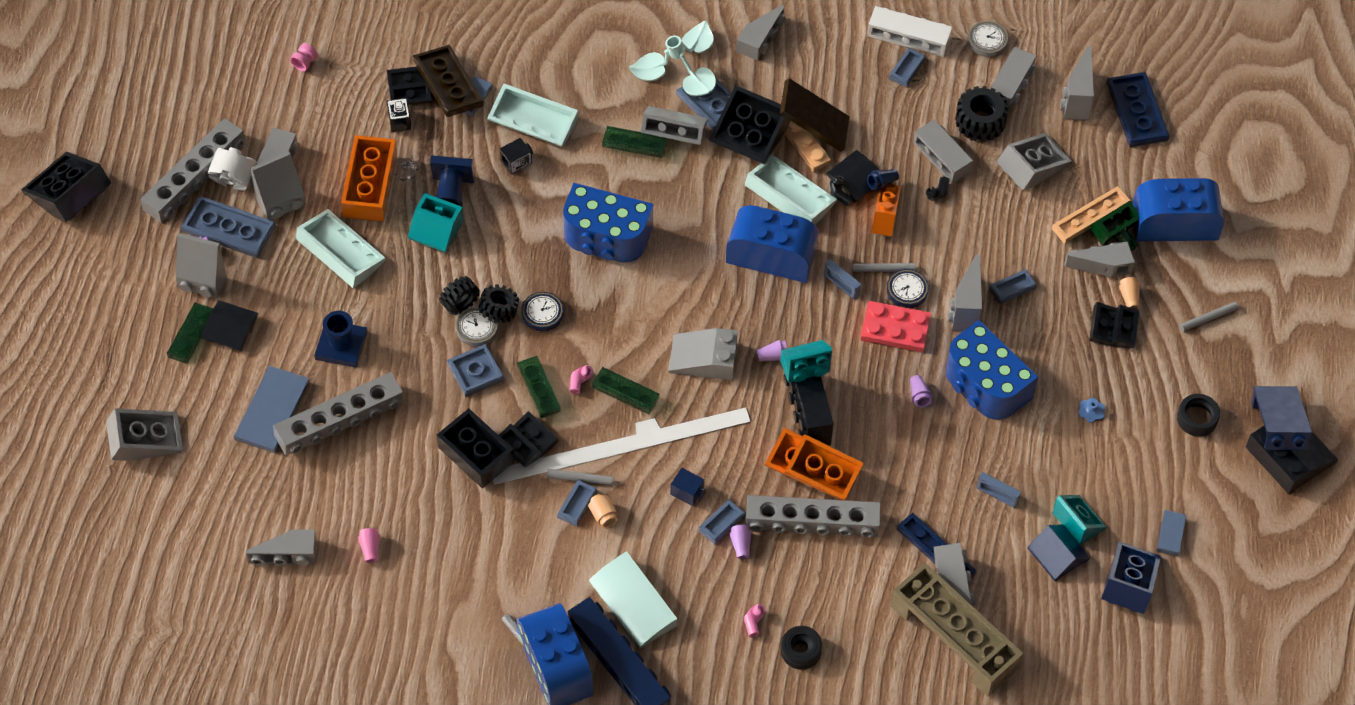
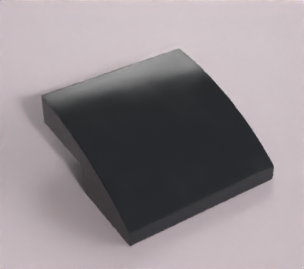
[387,66,432,105]
[826,150,879,203]
[200,300,259,352]
[1089,302,1139,348]
[499,411,559,468]

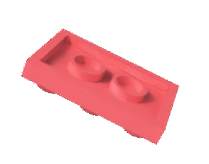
[860,301,931,352]

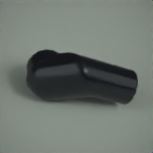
[830,175,852,206]
[926,177,950,201]

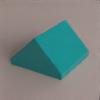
[1052,495,1107,545]

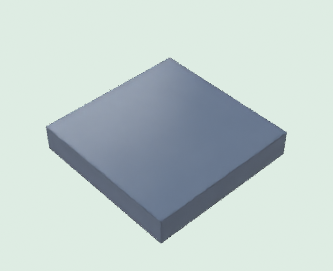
[447,344,504,397]

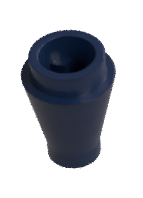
[867,169,899,191]

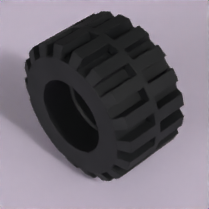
[955,86,1009,142]

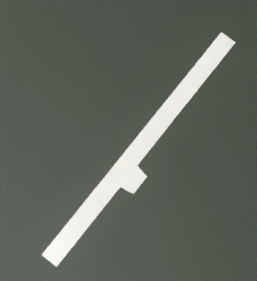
[493,408,751,485]

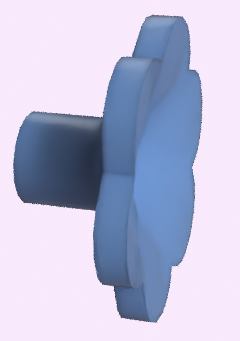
[1079,398,1105,423]

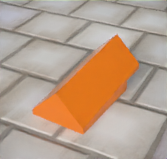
[764,427,864,501]

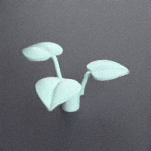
[629,20,716,96]

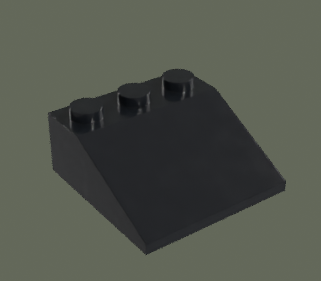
[709,85,790,164]
[21,151,111,222]
[1246,426,1338,494]

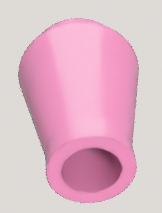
[358,528,380,563]

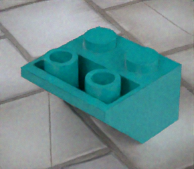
[408,193,464,253]
[780,340,832,383]

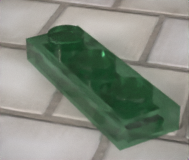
[602,126,667,158]
[167,302,213,364]
[517,356,561,419]
[592,367,660,414]

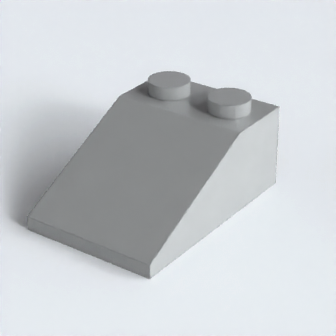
[1060,47,1094,120]
[997,133,1072,190]
[251,151,306,220]
[175,233,227,298]
[948,255,982,331]
[668,328,738,380]
[106,409,183,461]

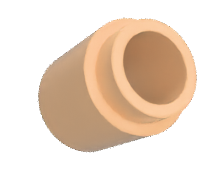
[588,494,618,528]

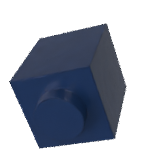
[670,468,706,506]

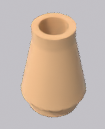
[1119,277,1140,309]

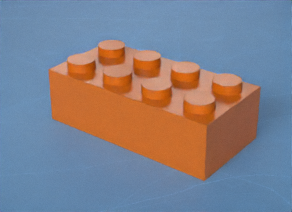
[341,135,397,222]

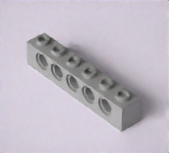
[140,118,245,223]
[273,372,403,456]
[745,495,880,538]

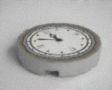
[968,21,1008,57]
[455,307,498,347]

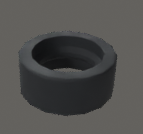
[1177,393,1220,437]

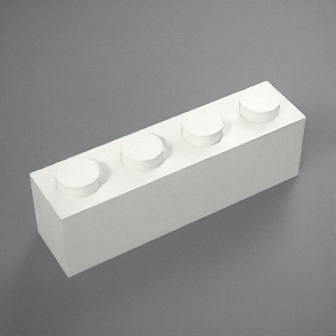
[867,6,952,57]

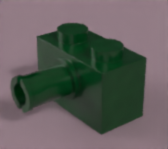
[1090,201,1139,250]

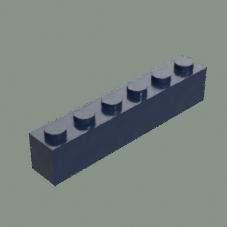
[568,597,671,705]

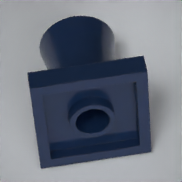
[430,155,475,207]
[314,311,368,368]

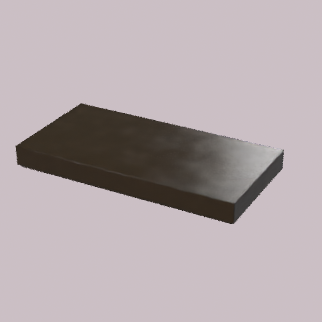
[413,44,484,117]
[780,78,850,152]

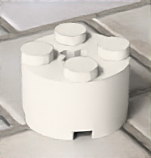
[208,147,257,191]

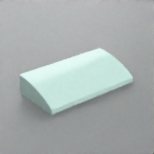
[487,84,580,147]
[745,155,837,225]
[296,209,385,288]
[589,551,677,649]

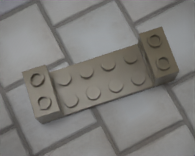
[890,563,1024,697]

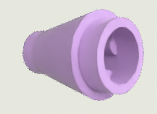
[757,340,787,362]
[910,375,933,408]
[730,525,751,559]

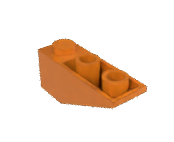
[872,183,901,236]

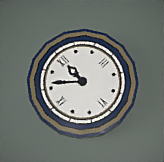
[886,269,929,308]
[521,292,564,331]

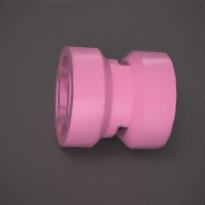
[290,43,318,72]

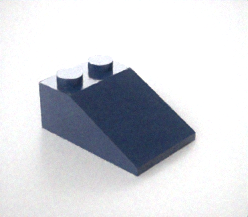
[1101,542,1161,614]

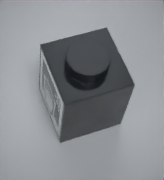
[387,98,411,132]
[499,137,533,174]

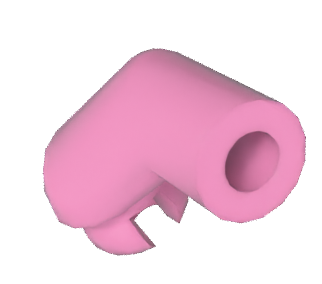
[570,365,593,394]
[744,604,766,638]

